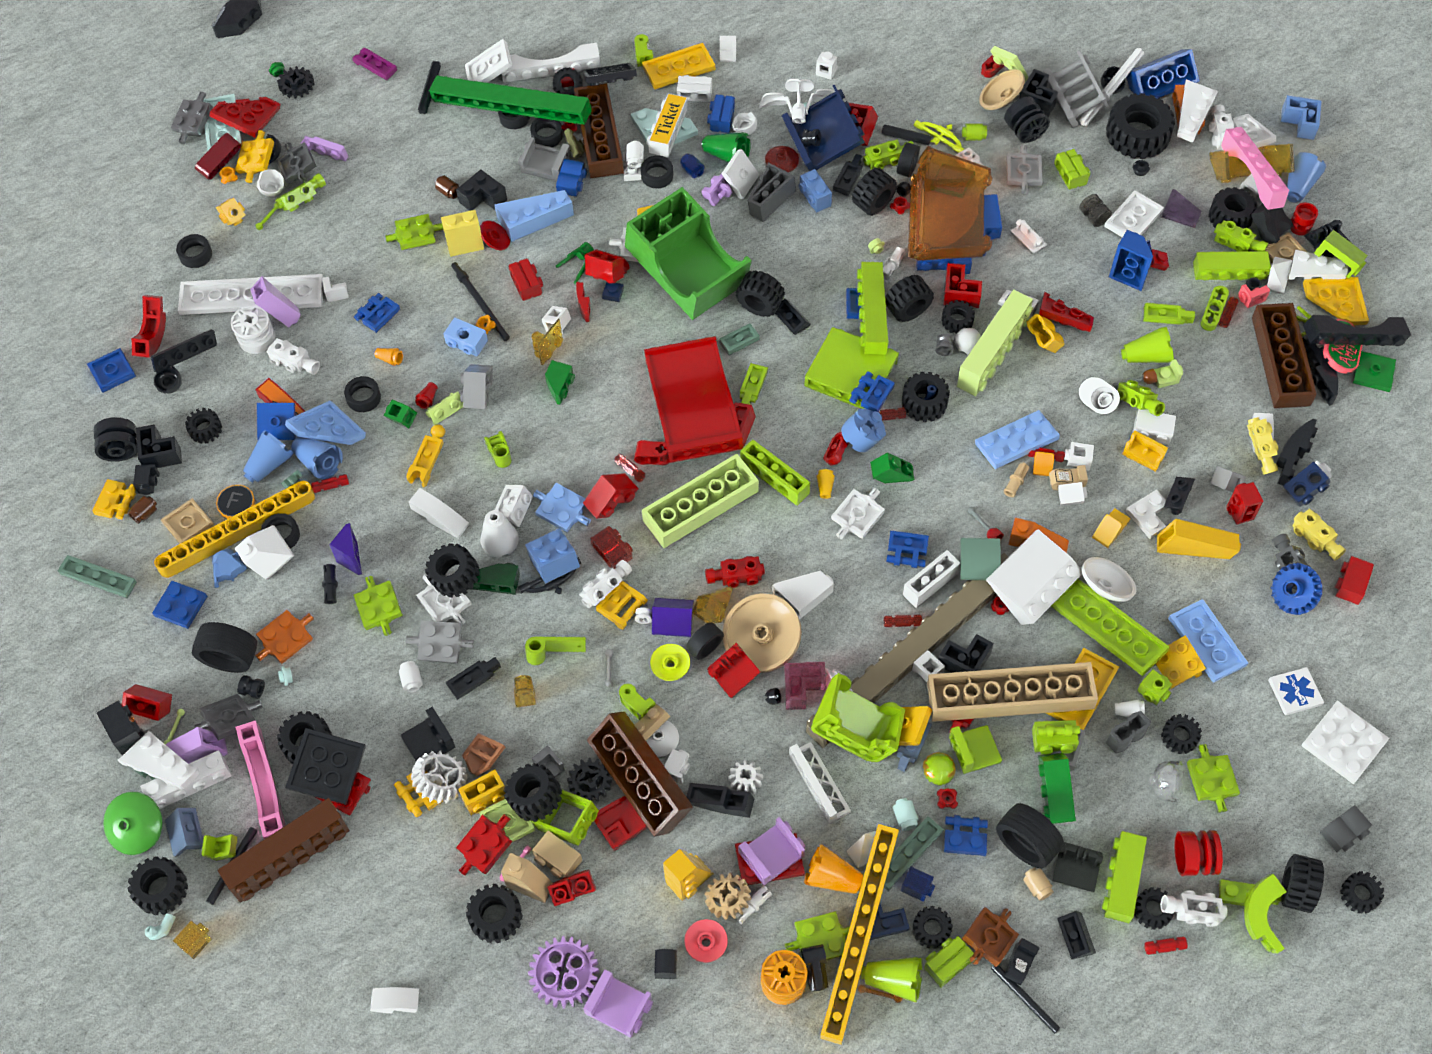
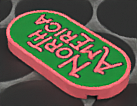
[1323,319,1362,374]

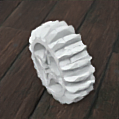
[411,750,467,804]

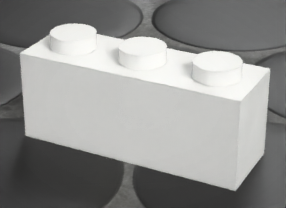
[903,550,961,608]

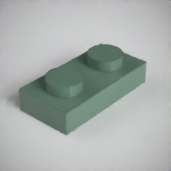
[719,323,760,355]

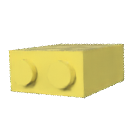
[441,210,484,257]

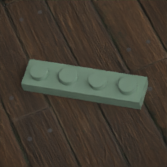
[58,555,137,598]
[884,816,944,892]

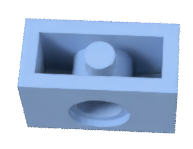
[443,317,488,356]

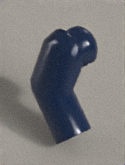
[919,385,936,400]

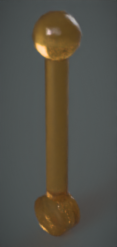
[858,985,903,1003]

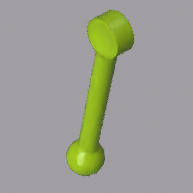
[256,203,280,230]

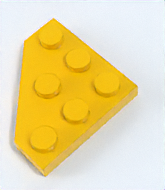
[1303,277,1369,325]

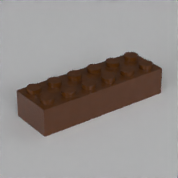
[574,83,624,179]
[1252,303,1317,408]
[587,711,693,837]
[217,798,349,903]

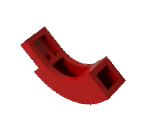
[131,295,166,358]

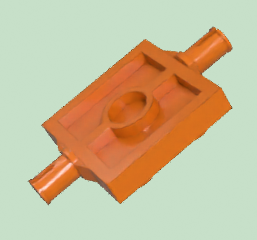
[255,610,314,664]

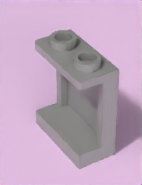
[518,137,571,181]

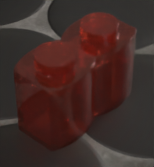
[590,526,633,569]

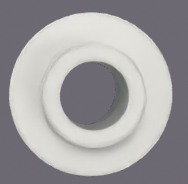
[626,141,644,168]
[399,661,423,693]

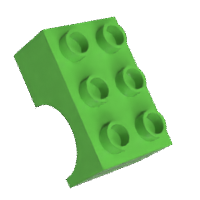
[625,187,752,320]

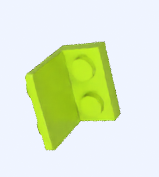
[949,725,1002,774]

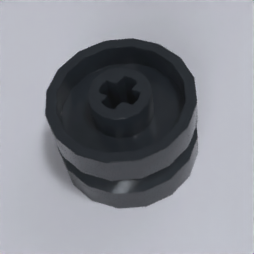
[93,417,137,462]

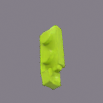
[1143,303,1195,325]
[739,363,768,405]
[1219,879,1281,906]

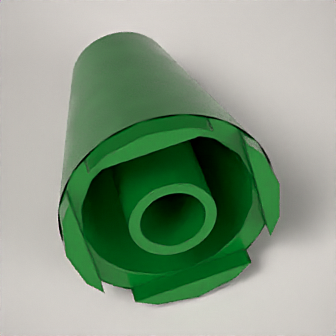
[701,132,751,163]

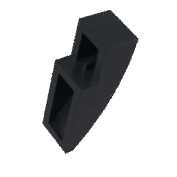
[686,783,754,818]

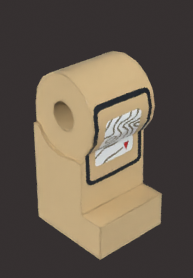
[1049,465,1088,490]

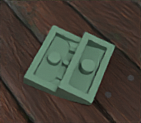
[960,538,1001,580]

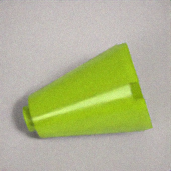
[1121,327,1174,363]
[861,957,922,1002]

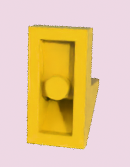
[1092,508,1131,548]

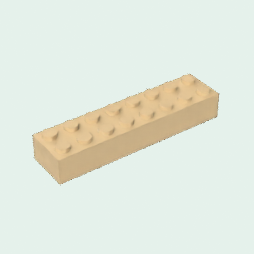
[927,662,1098,722]

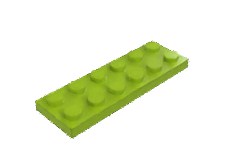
[1051,579,1169,676]

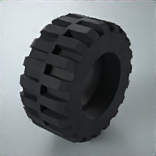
[1106,93,1175,159]

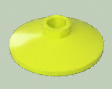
[650,644,690,681]

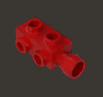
[705,556,765,588]

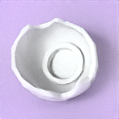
[732,112,757,136]
[257,169,284,197]
[954,328,981,355]

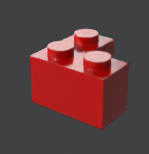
[849,103,878,146]
[943,263,982,308]
[583,473,639,519]

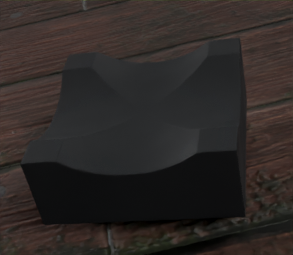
[1251,203,1294,244]

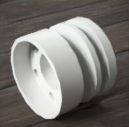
[231,305,276,354]

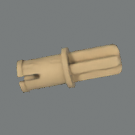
[1004,462,1029,497]

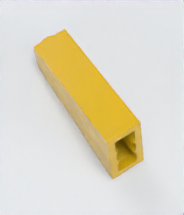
[1157,519,1241,559]

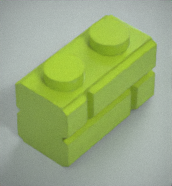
[1054,149,1090,190]
[924,936,974,988]

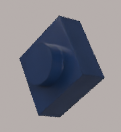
[602,282,624,302]

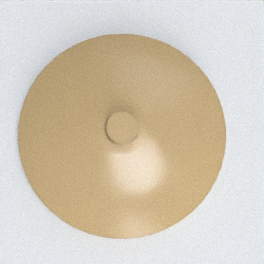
[723,594,802,673]

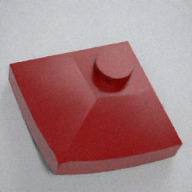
[594,796,648,851]

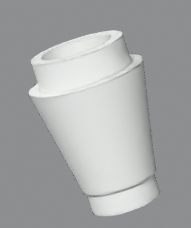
[1115,699,1145,717]

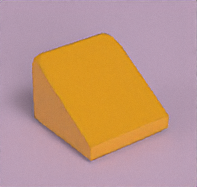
[1033,452,1054,476]

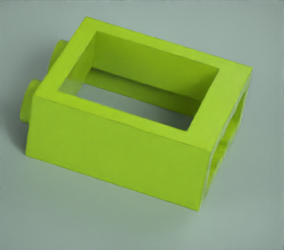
[531,790,599,846]

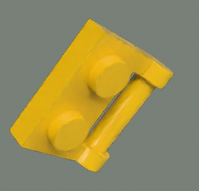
[596,581,648,630]

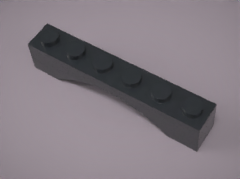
[1303,315,1411,346]

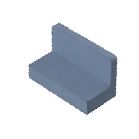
[165,808,203,857]

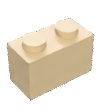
[532,831,582,879]

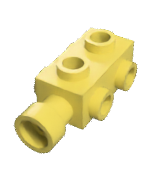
[1247,417,1278,475]
[1293,508,1346,561]

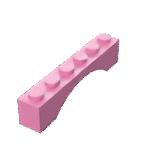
[1221,127,1289,210]
[236,720,286,839]

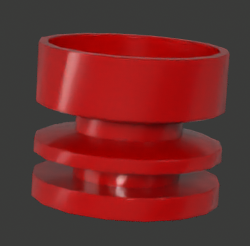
[1174,830,1223,876]

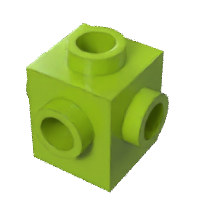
[1137,669,1172,706]

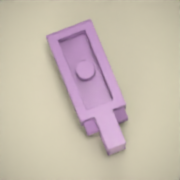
[301,136,348,161]

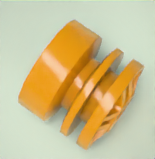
[761,950,807,1005]

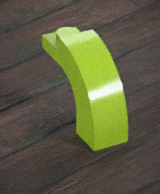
[1244,874,1286,954]

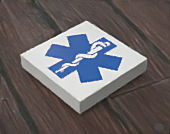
[1268,667,1324,716]

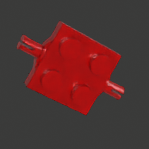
[456,814,513,876]

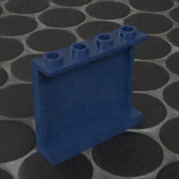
[781,84,865,171]

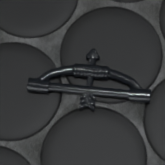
[518,557,581,594]

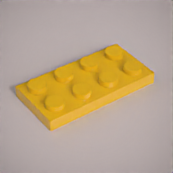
[642,43,716,90]
[1046,647,1119,730]

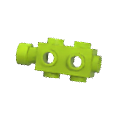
[863,139,913,170]
[275,173,326,212]
[1214,220,1269,252]
[1117,380,1165,416]

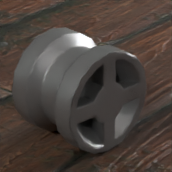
[935,334,955,356]

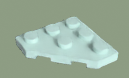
[631,108,698,144]

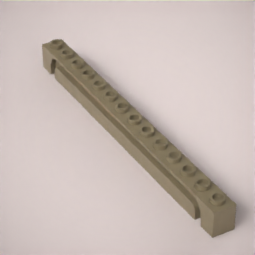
[806,553,1009,749]

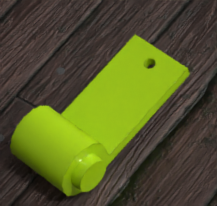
[525,636,586,665]

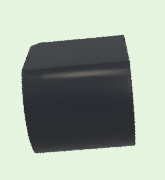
[654,949,677,979]

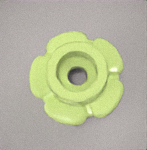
[868,238,885,254]

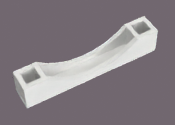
[502,43,601,83]

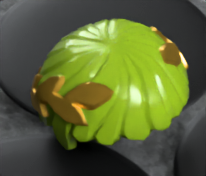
[923,752,956,786]

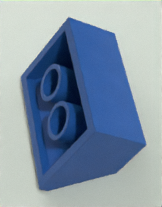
[1109,230,1153,291]

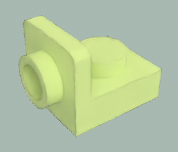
[1154,359,1183,388]

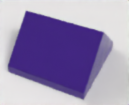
[329,523,362,575]
[652,598,694,637]

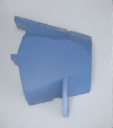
[212,549,247,588]

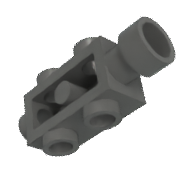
[1272,534,1310,590]

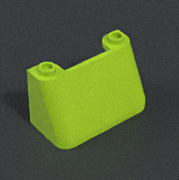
[811,673,905,762]

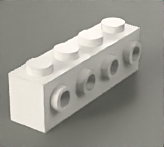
[140,750,232,809]

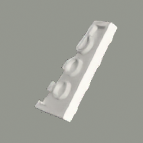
[1177,80,1218,142]
[118,731,200,790]

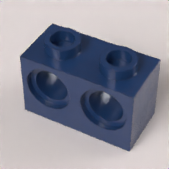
[1283,461,1331,507]

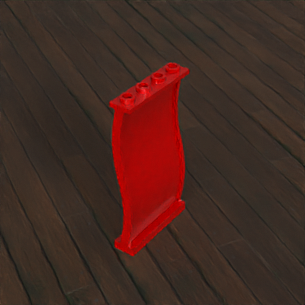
[644,336,743,463]

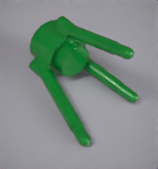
[556,242,594,284]

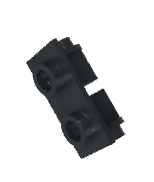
[1164,476,1195,515]

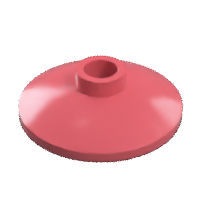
[684,919,728,963]

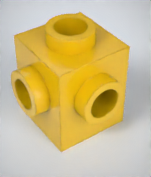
[216,197,246,226]

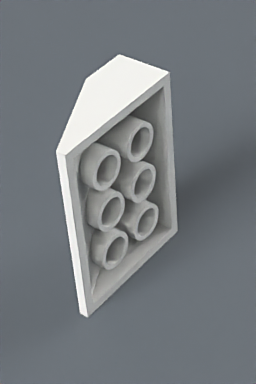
[986,529,1083,625]

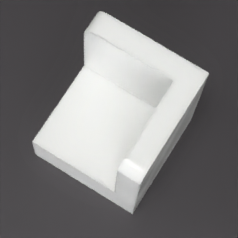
[720,36,736,62]
[322,277,349,302]

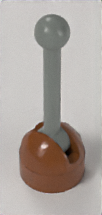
[1112,368,1157,390]

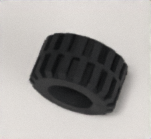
[852,167,897,216]
[1208,187,1258,229]
[735,270,785,317]
[885,275,934,322]
[902,372,950,422]
[425,543,480,598]
[277,711,332,764]
[504,763,562,822]
[1281,854,1324,913]
[127,856,188,915]
[466,884,523,943]

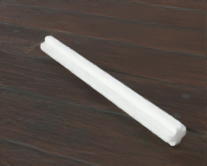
[1079,48,1144,126]

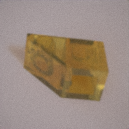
[692,586,733,624]

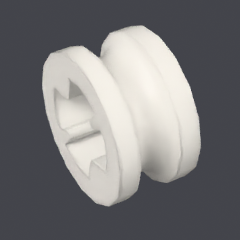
[635,608,652,624]

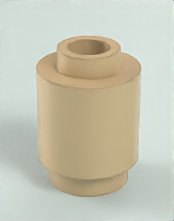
[1023,867,1054,901]

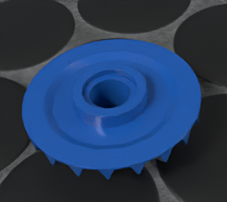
[1270,563,1323,615]

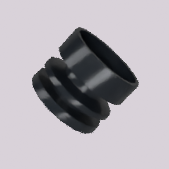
[1004,97,1050,143]

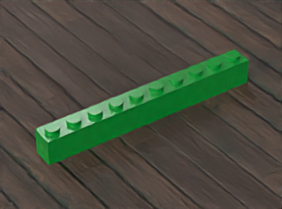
[429,76,592,125]

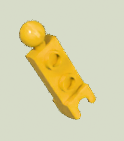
[406,424,445,487]

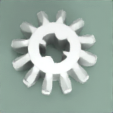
[728,760,763,794]

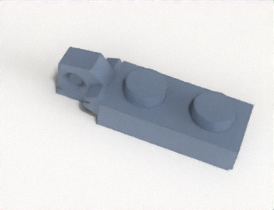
[897,722,932,772]

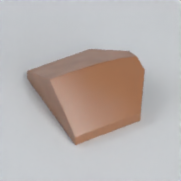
[462,733,506,776]

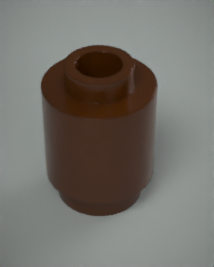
[435,175,459,199]
[128,496,157,524]

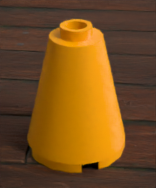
[804,844,863,894]

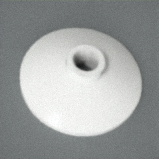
[646,721,679,758]

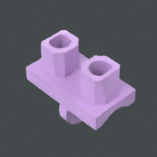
[702,173,732,206]

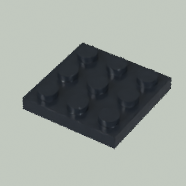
[582,63,637,86]
[285,728,366,805]

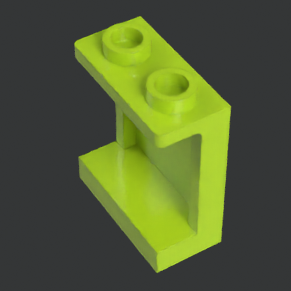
[1314,230,1368,279]

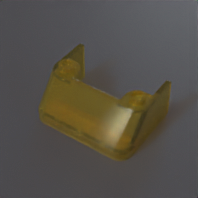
[1209,144,1295,183]

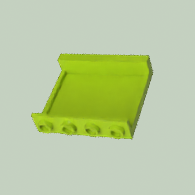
[804,327,899,409]

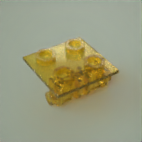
[531,318,563,365]

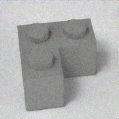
[460,364,493,409]

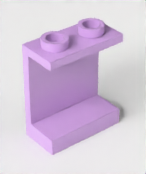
[738,817,805,885]
[583,969,653,1038]

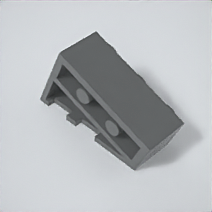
[747,162,796,222]

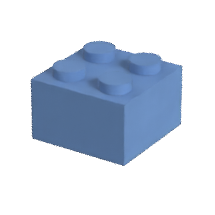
[525,528,580,584]

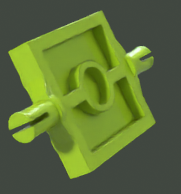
[385,214,444,250]
[354,576,403,636]
[1187,744,1240,813]
[784,911,850,960]

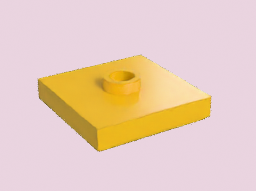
[899,706,932,746]

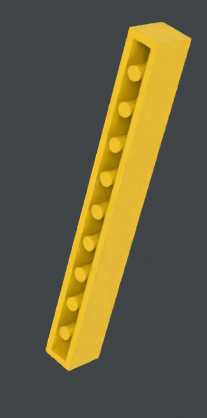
[820,824,899,1045]

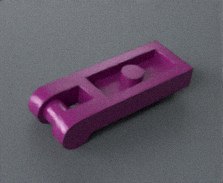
[352,47,398,80]

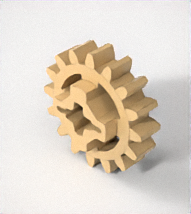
[704,873,751,920]

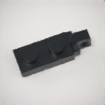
[832,154,863,196]
[446,657,501,700]

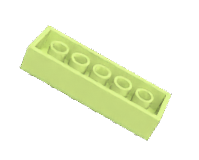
[957,289,1033,396]
[642,454,759,548]

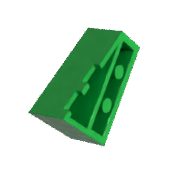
[1038,753,1076,824]

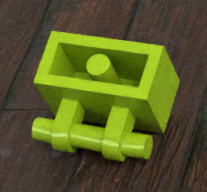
[1032,720,1080,754]

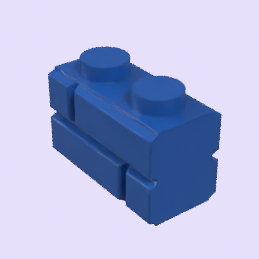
[707,95,735,133]

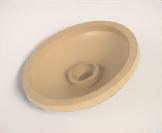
[979,69,1025,110]

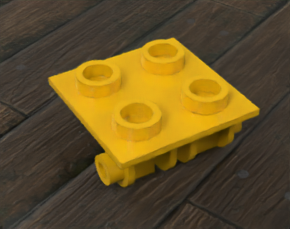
[1156,635,1206,689]

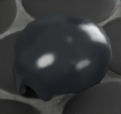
[1101,66,1126,94]
[154,366,182,394]

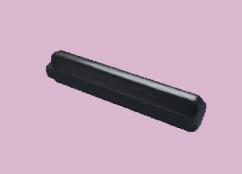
[882,124,931,145]

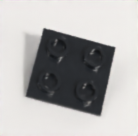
[1304,220,1351,258]

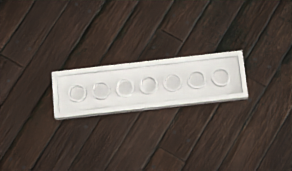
[178,274,324,315]

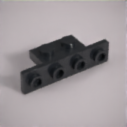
[151,329,217,373]

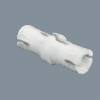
[883,247,906,280]
[735,885,772,925]

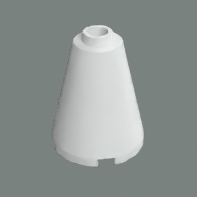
[480,510,519,558]

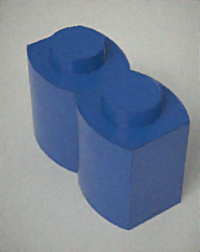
[556,159,587,197]

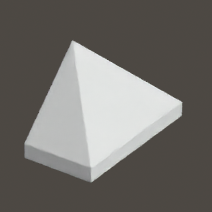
[1267,257,1293,293]
[846,831,876,869]

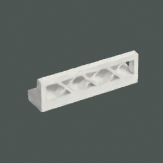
[789,742,851,824]

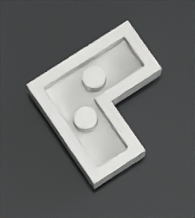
[1126,490,1166,539]

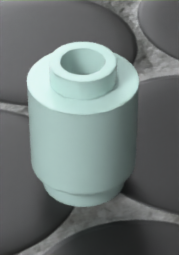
[893,798,919,831]

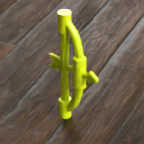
[914,120,965,153]

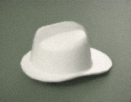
[1079,377,1120,414]

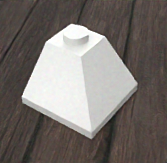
[235,525,294,580]

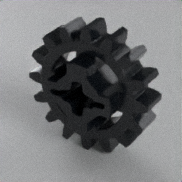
[277,66,315,99]
[567,758,612,802]

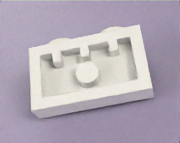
[495,485,533,527]

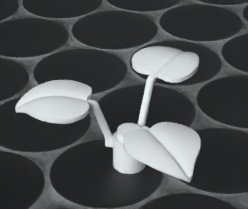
[760,79,835,124]

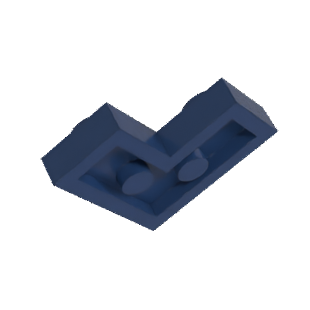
[856,897,910,940]

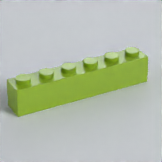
[857,261,888,355]

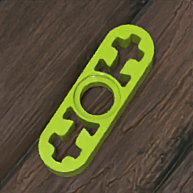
[1200,286,1229,331]

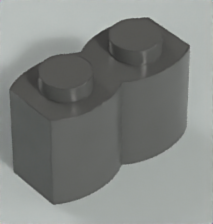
[1106,711,1151,753]
[1320,805,1372,852]

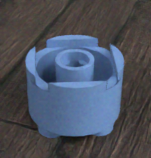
[841,409,886,452]

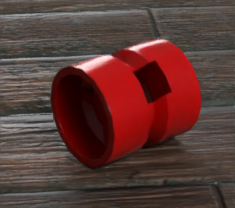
[1290,202,1318,236]

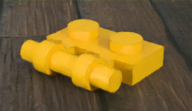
[92,479,136,520]
[394,770,443,817]

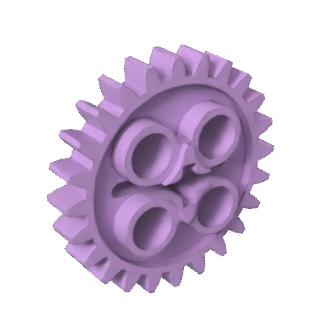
[528,936,599,1009]

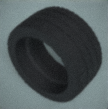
[191,622,258,673]
[996,803,1064,869]

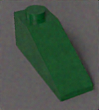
[469,563,520,595]

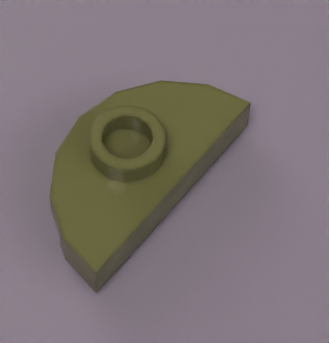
[564,128,585,159]

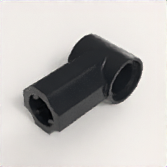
[801,944,829,991]

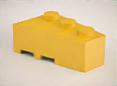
[663,849,714,901]

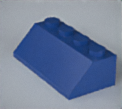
[1126,49,1200,99]

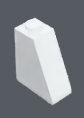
[772,571,834,620]

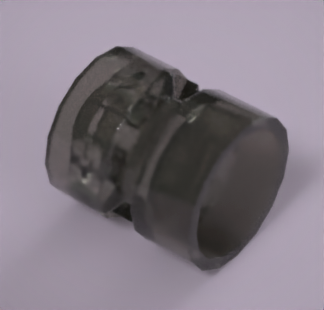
[1079,194,1112,227]

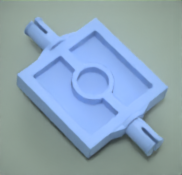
[533,483,591,533]

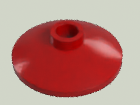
[480,220,510,251]

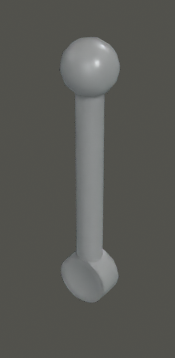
[605,649,613,687]

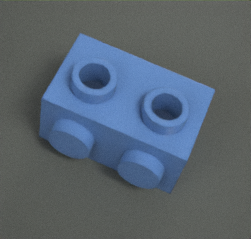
[798,169,832,213]

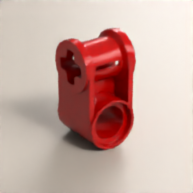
[634,440,670,466]

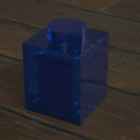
[901,866,936,902]

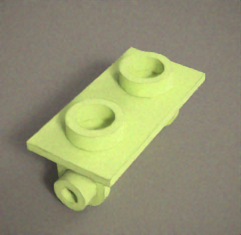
[425,391,463,425]

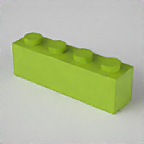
[1193,251,1271,281]
[1102,831,1147,923]

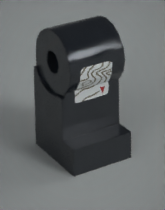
[1004,938,1040,985]

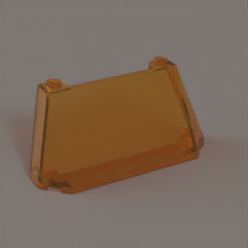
[908,146,993,261]

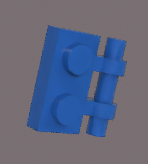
[354,293,401,333]
[849,372,895,412]
[886,530,929,568]
[944,815,988,856]

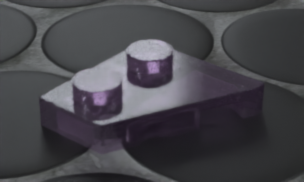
[1162,189,1202,228]

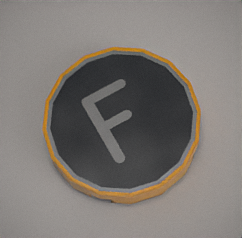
[216,485,255,519]

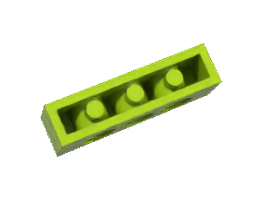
[740,439,810,506]

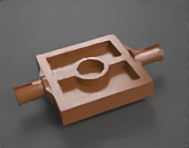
[962,907,1019,967]

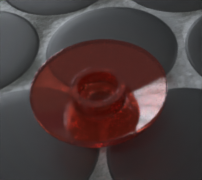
[765,146,799,173]

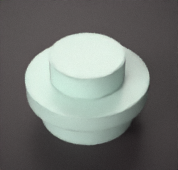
[278,666,293,686]

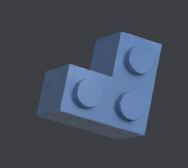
[1281,95,1322,140]

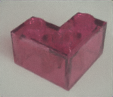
[784,662,826,710]

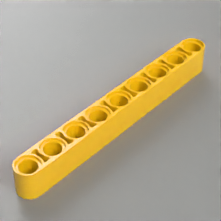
[154,481,315,578]

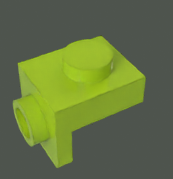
[202,834,237,861]

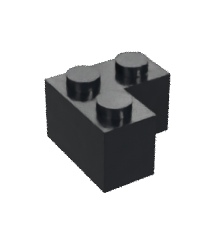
[1019,69,1058,117]
[456,169,507,211]
[136,424,182,468]
[938,634,994,673]
[97,700,145,756]

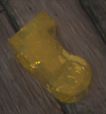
[514,675,536,708]

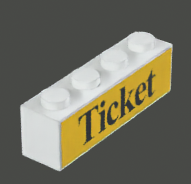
[646,93,688,157]

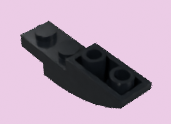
[1302,335,1338,406]
[1276,418,1318,485]

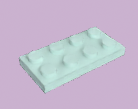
[203,94,242,150]

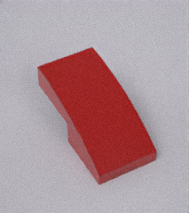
[576,282,591,322]

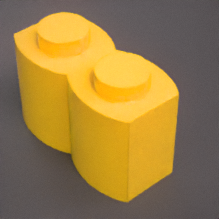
[1027,314,1064,353]

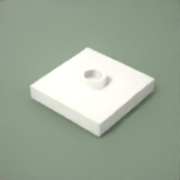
[722,149,760,199]

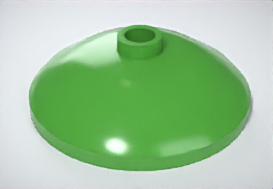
[103,792,162,855]

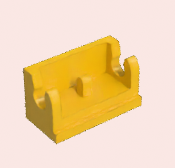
[1122,430,1168,472]

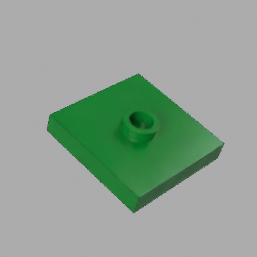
[1353,351,1396,392]

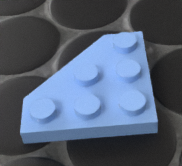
[285,401,366,445]

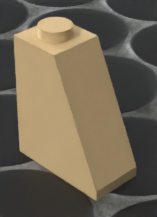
[501,853,553,903]

